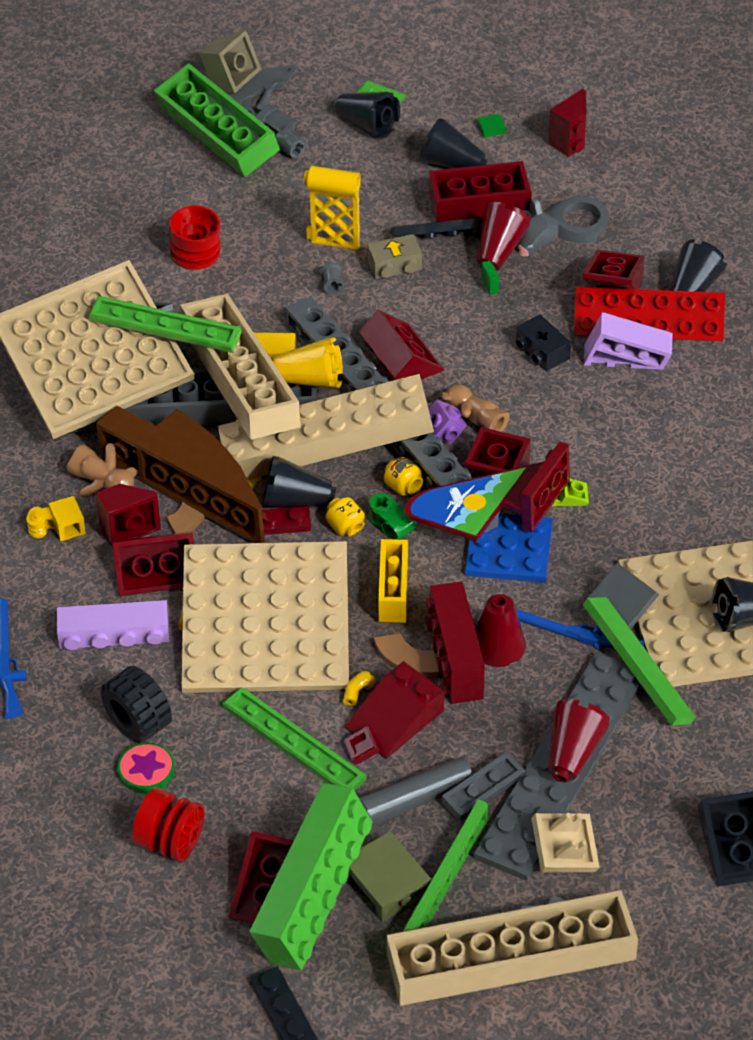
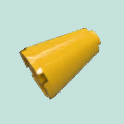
[273,337,343,389]

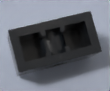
[515,314,571,371]

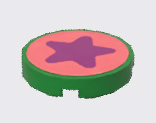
[118,743,175,793]

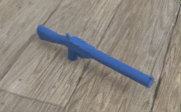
[0,598,27,720]
[516,609,644,650]

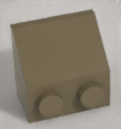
[199,30,261,93]

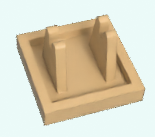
[531,813,600,872]

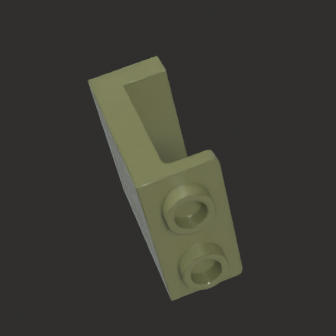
[348,831,431,922]

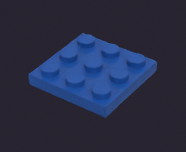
[465,514,553,583]

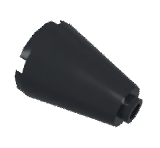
[335,92,401,138]
[419,118,487,169]
[670,239,727,292]
[262,456,336,508]
[712,577,753,632]

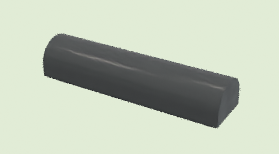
[359,757,473,826]

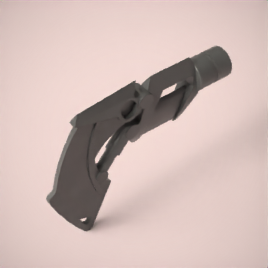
[228,65,306,159]

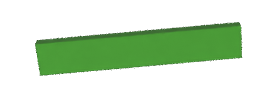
[89,296,242,353]
[583,597,696,726]
[222,687,366,791]
[403,799,488,932]

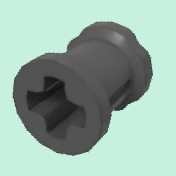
[320,262,345,294]

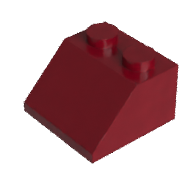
[548,89,587,157]
[464,427,531,474]
[96,484,161,548]

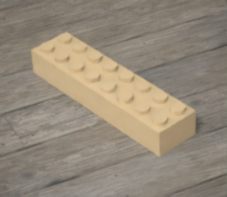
[180,293,300,440]
[218,374,434,479]
[387,890,638,1006]

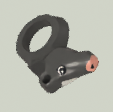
[516,196,609,256]

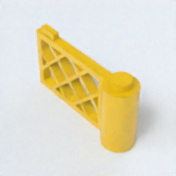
[304,166,361,250]

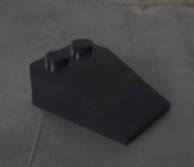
[697,791,753,887]

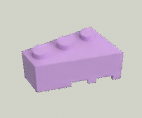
[584,312,672,370]

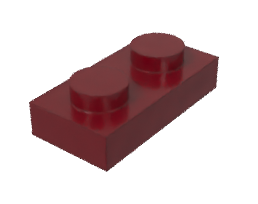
[262,506,311,535]

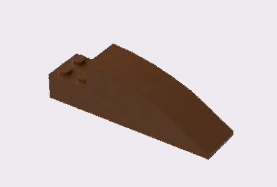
[96,406,265,543]

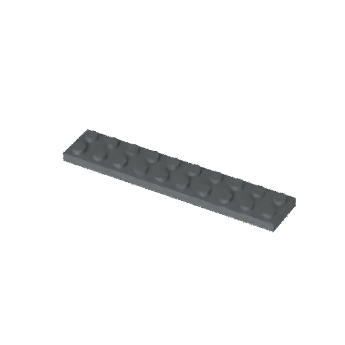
[474,652,642,881]

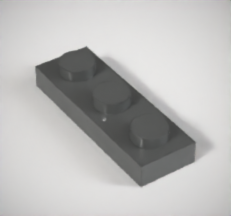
[441,751,526,822]

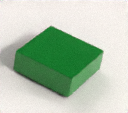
[477,113,506,138]
[481,261,499,295]

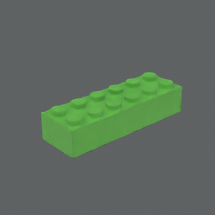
[154,64,280,178]
[249,783,372,971]

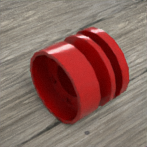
[169,205,221,270]
[132,788,205,862]

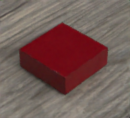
[344,726,381,764]

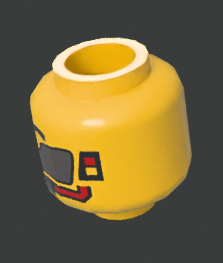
[384,457,423,496]

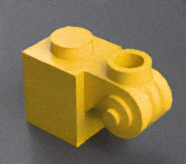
[26,496,86,541]

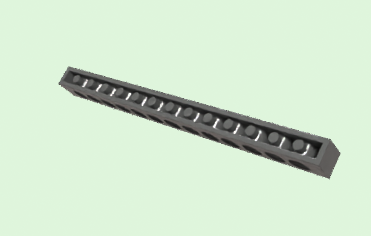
[285,297,500,533]

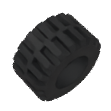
[100,665,172,743]

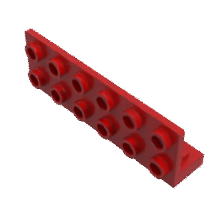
[574,287,725,342]

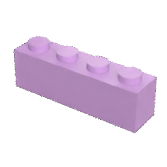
[57,600,169,650]

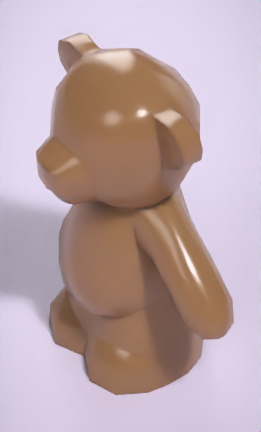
[441,385,510,432]
[67,443,137,497]

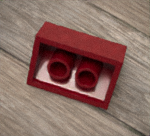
[359,310,445,381]
[112,531,195,596]

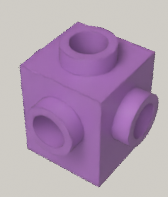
[429,399,467,444]

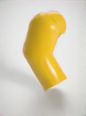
[343,671,376,706]

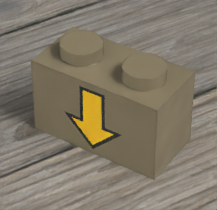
[367,234,422,279]

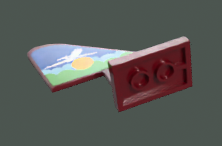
[404,441,570,541]

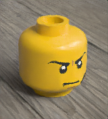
[326,497,365,537]

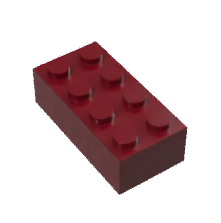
[429,161,532,222]
[426,581,485,704]

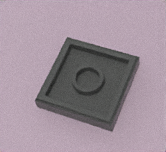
[589,563,659,629]

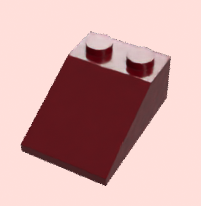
[582,249,645,289]
[345,661,444,759]
[229,831,294,923]

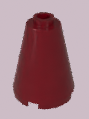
[477,202,531,271]
[475,594,526,667]
[548,699,610,783]

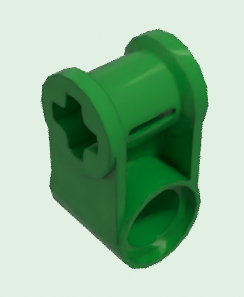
[369,493,417,540]

